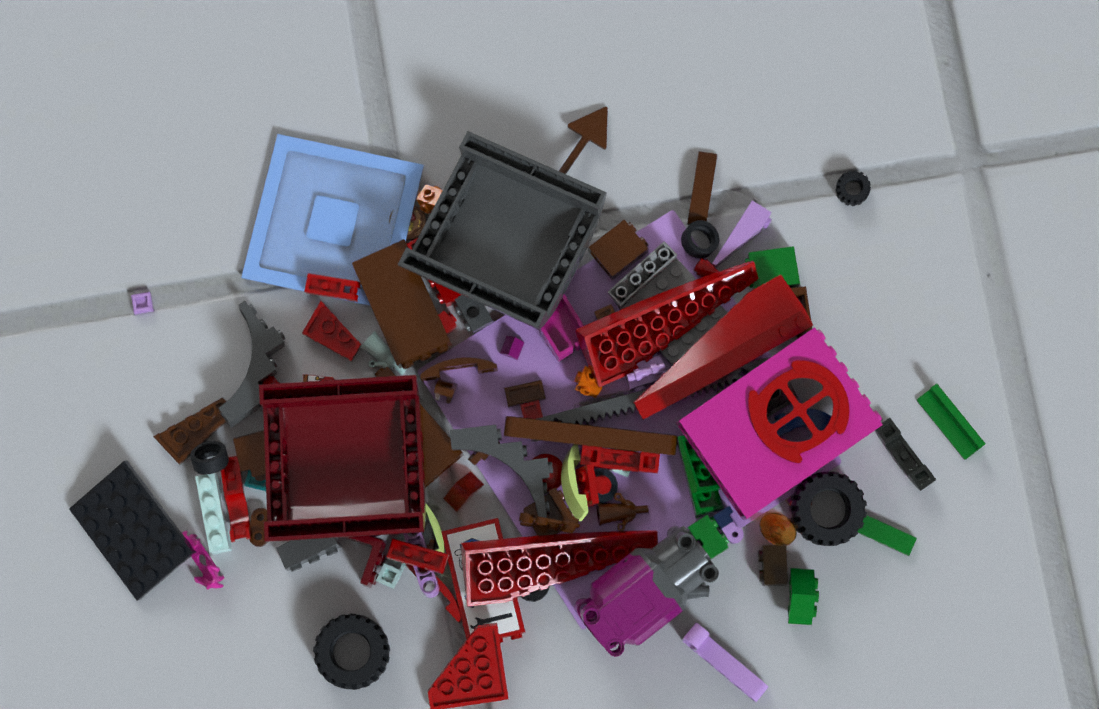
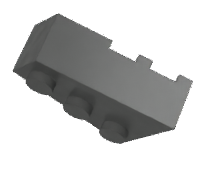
[277,538,341,572]

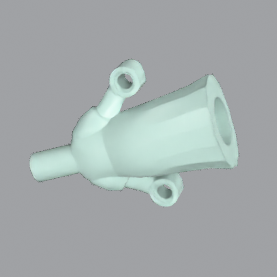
[360,331,407,375]

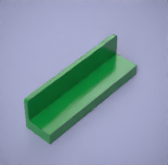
[917,383,986,460]

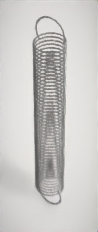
[574,390,630,408]

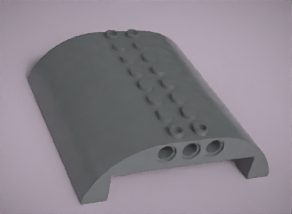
[398,131,607,329]

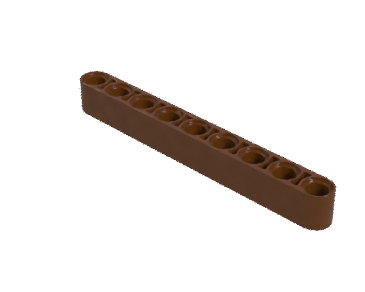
[504,416,678,455]

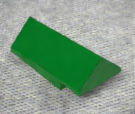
[677,435,724,518]

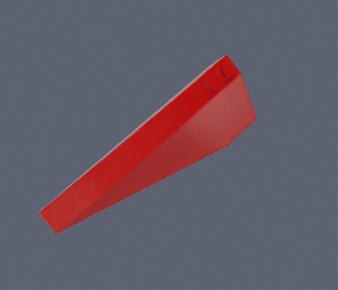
[575,261,759,388]
[461,530,658,607]

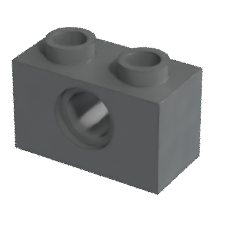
[454,295,494,334]

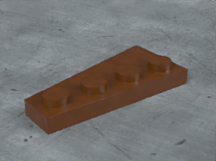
[153,397,227,465]

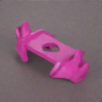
[182,530,224,590]

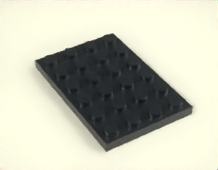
[69,460,196,601]

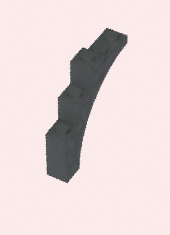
[219,301,286,428]
[450,425,553,518]

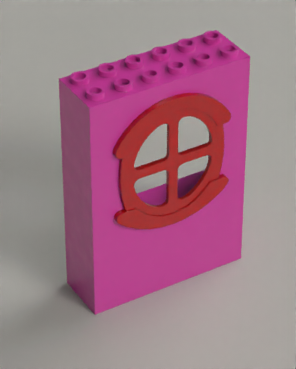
[676,327,883,520]

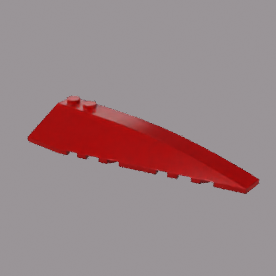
[633,275,813,420]

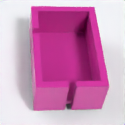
[540,294,584,362]

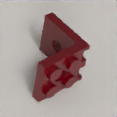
[342,536,386,588]

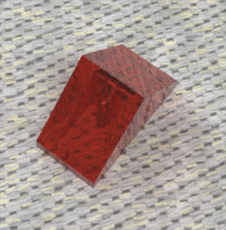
[443,471,484,512]

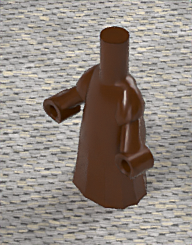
[596,493,649,531]

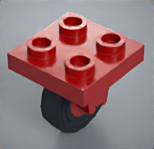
[575,464,618,507]

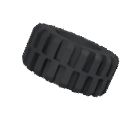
[789,472,867,546]
[313,613,390,690]

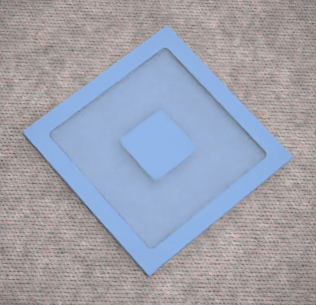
[241,134,424,306]

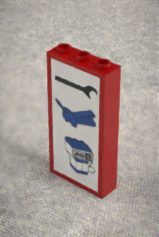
[441,518,526,643]

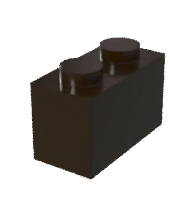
[758,545,788,586]

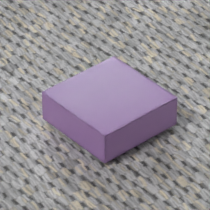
[131,292,154,315]

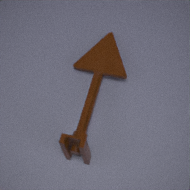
[559,107,608,174]

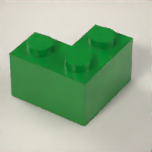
[787,568,819,625]

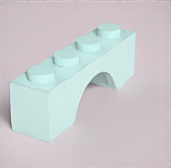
[195,473,232,554]

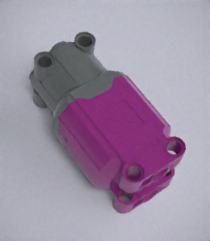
[574,525,719,657]

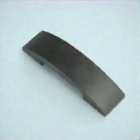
[875,418,936,491]

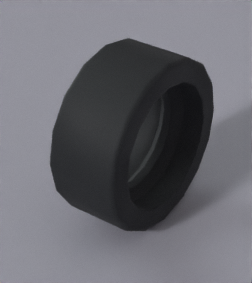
[681,220,720,259]
[190,441,229,475]

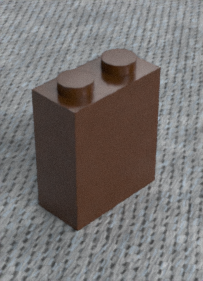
[588,219,649,280]

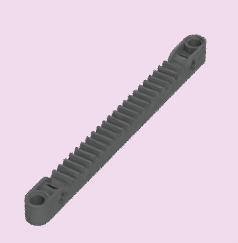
[531,358,768,442]

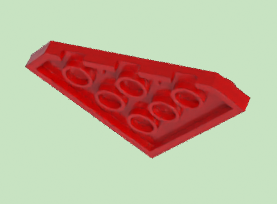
[428,623,509,709]

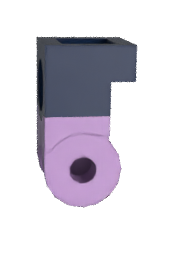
[713,505,744,544]

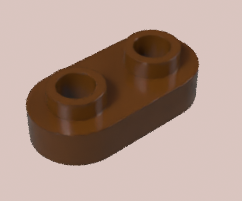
[249,508,268,547]

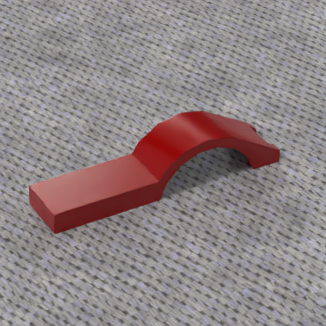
[221,456,251,542]

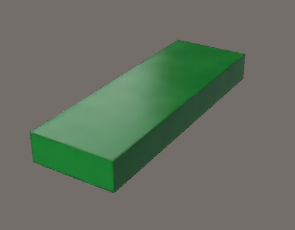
[857,515,917,556]

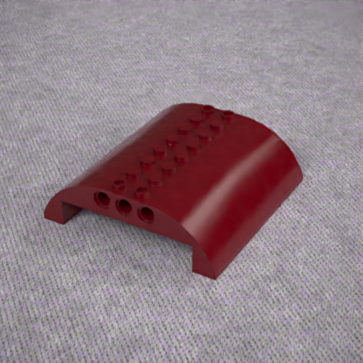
[259,375,426,542]

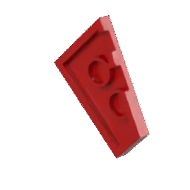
[302,301,361,362]

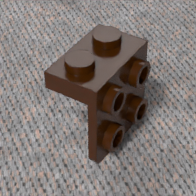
[523,488,575,536]

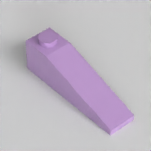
[712,201,772,268]

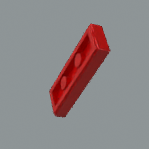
[386,538,449,574]

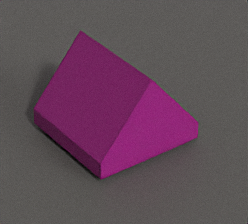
[500,336,524,360]

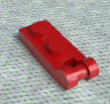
[304,273,361,302]

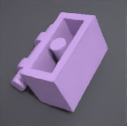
[625,355,666,392]

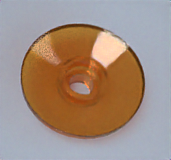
[759,513,797,546]

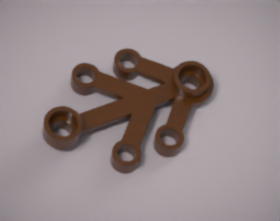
[519,513,580,533]

